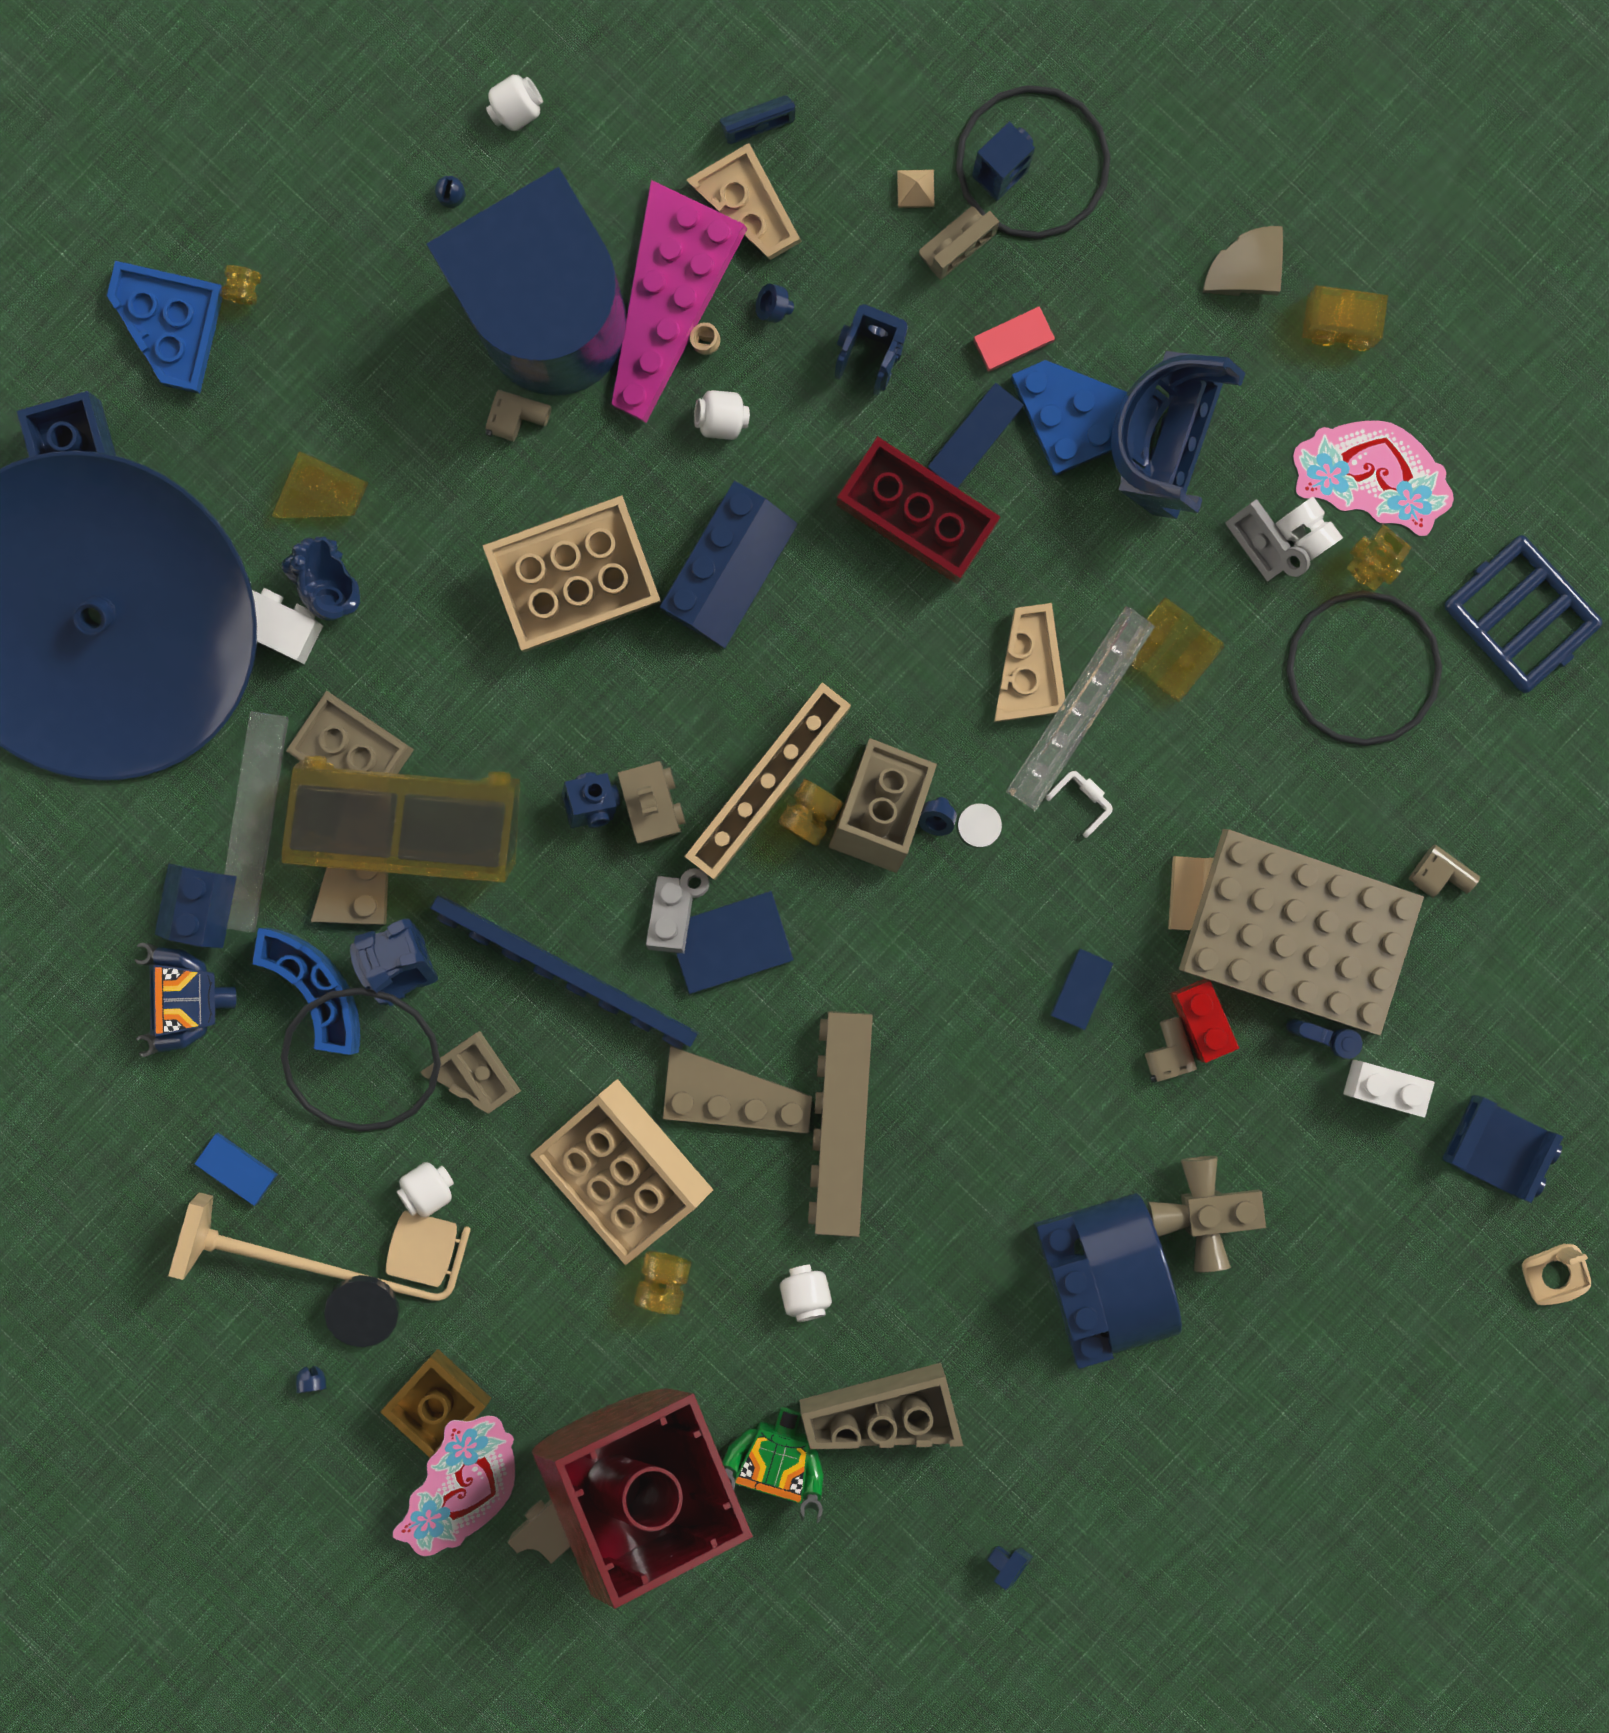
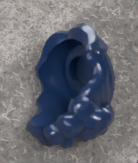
[282,537,360,621]

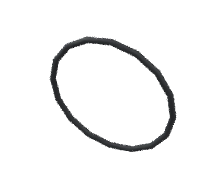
[956,85,1111,239]
[1286,590,1442,746]
[281,987,441,1132]

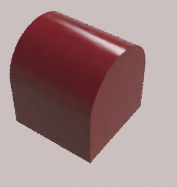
[532,1388,753,1609]

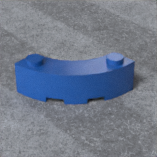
[252,928,360,1055]

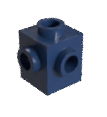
[561,772,620,829]

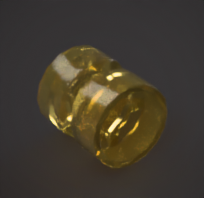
[777,778,844,847]
[634,1251,692,1315]

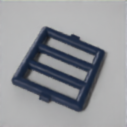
[1444,535,1603,693]

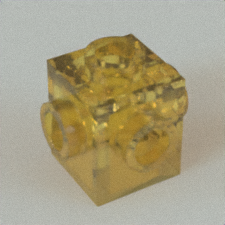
[1347,524,1412,591]

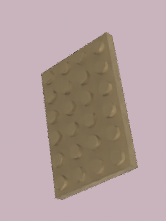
[1179,829,1424,1036]

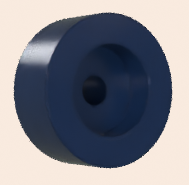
[756,283,794,323]
[918,797,957,836]

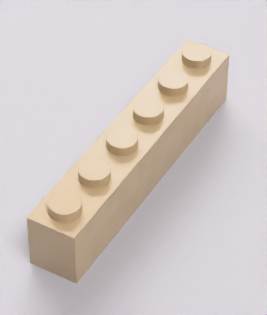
[685,683,851,880]

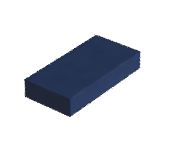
[1050,949,1114,1030]

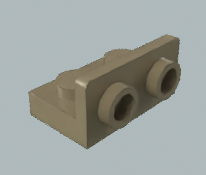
[919,206,999,281]

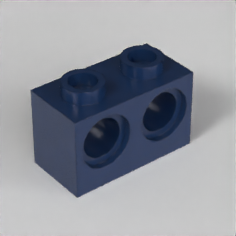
[972,121,1035,201]

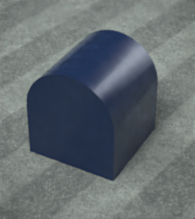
[426,167,627,396]

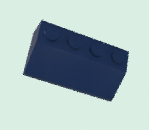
[660,480,798,649]

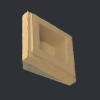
[897,170,934,208]

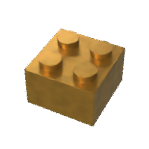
[381,1349,491,1458]

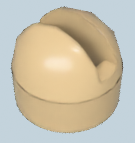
[690,323,720,355]

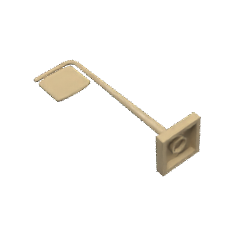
[168,1192,470,1301]

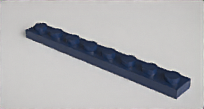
[430,896,699,1049]

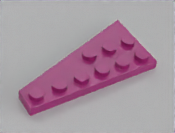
[612,180,747,423]

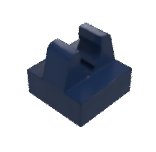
[987,1546,1033,1590]

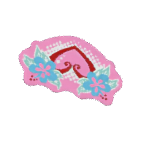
[1293,421,1454,536]
[393,1415,515,1556]

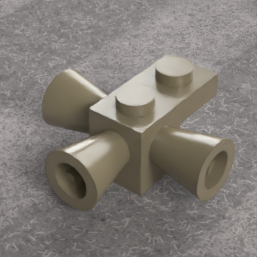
[1147,1156,1266,1272]

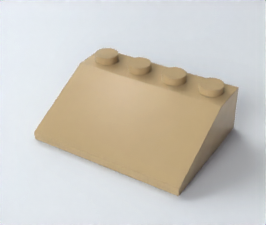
[483,496,661,652]
[530,1079,713,1265]

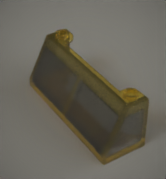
[282,756,520,883]

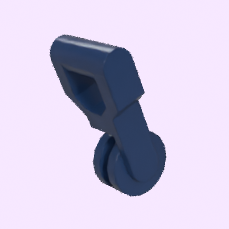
[1286,1019,1363,1059]

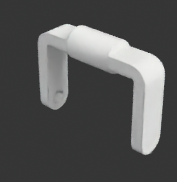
[1045,771,1113,838]

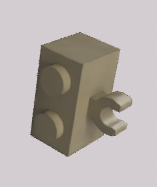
[618,761,686,845]

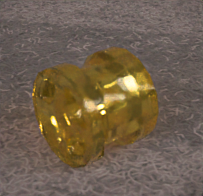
[220,265,262,305]

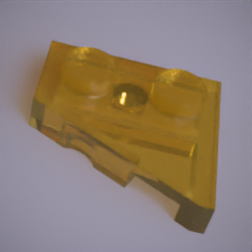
[272,451,369,518]

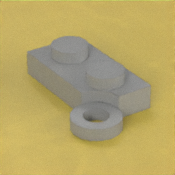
[1225,499,1310,581]
[646,868,709,953]

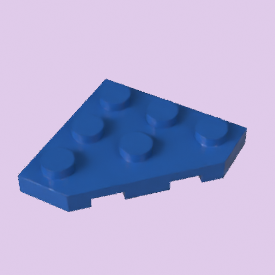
[107,261,225,394]
[1011,360,1155,476]

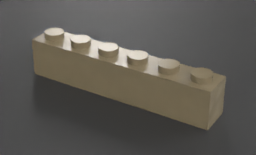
[808,1011,873,1237]

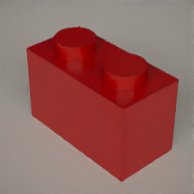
[1169,979,1239,1063]

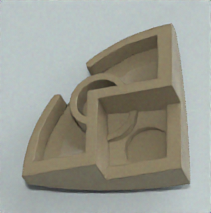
[1203,226,1283,296]

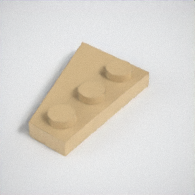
[994,603,1067,722]

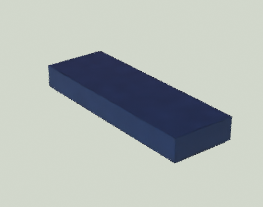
[927,382,1024,488]

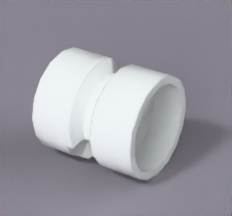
[1275,497,1343,561]

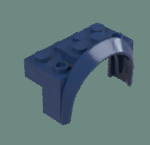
[1111,351,1246,519]

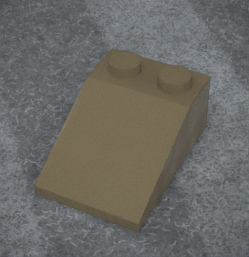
[829,738,937,873]

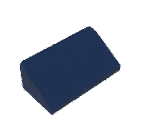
[720,95,795,144]

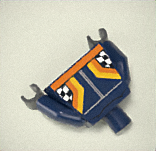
[135,943,236,1057]

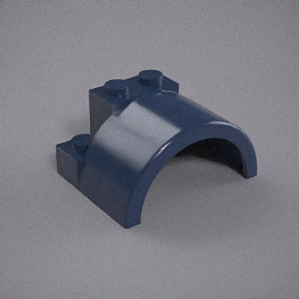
[1034,1193,1182,1369]

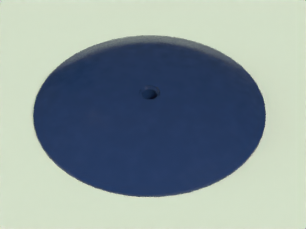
[0,451,257,780]

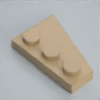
[686,143,802,260]

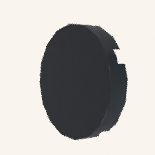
[324,1275,400,1347]

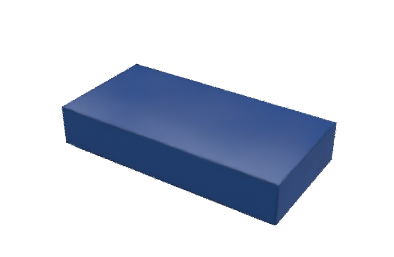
[195,1133,278,1206]

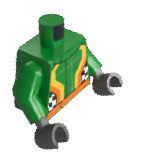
[722,1407,824,1523]

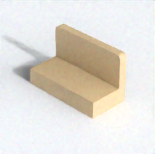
[1168,856,1214,930]

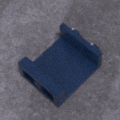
[1442,1095,1563,1203]

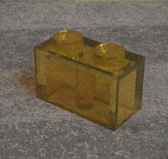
[1302,285,1388,351]

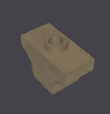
[508,1499,570,1563]

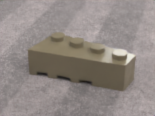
[799,1363,963,1449]

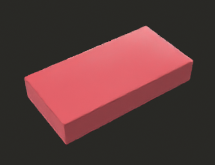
[973,306,1055,372]

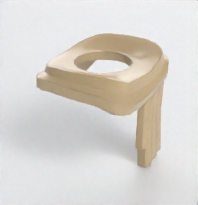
[1522,1244,1591,1305]

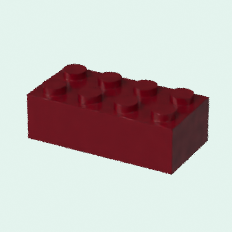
[836,436,1001,585]

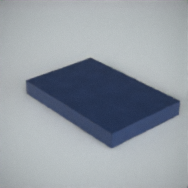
[676,891,794,994]

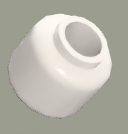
[486,74,543,131]
[694,390,750,440]
[397,1162,454,1217]
[780,1265,832,1322]

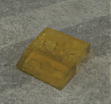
[1119,597,1224,703]

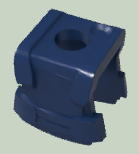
[835,304,908,395]
[350,919,438,1007]

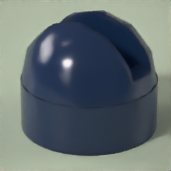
[435,176,465,208]
[296,1366,327,1393]

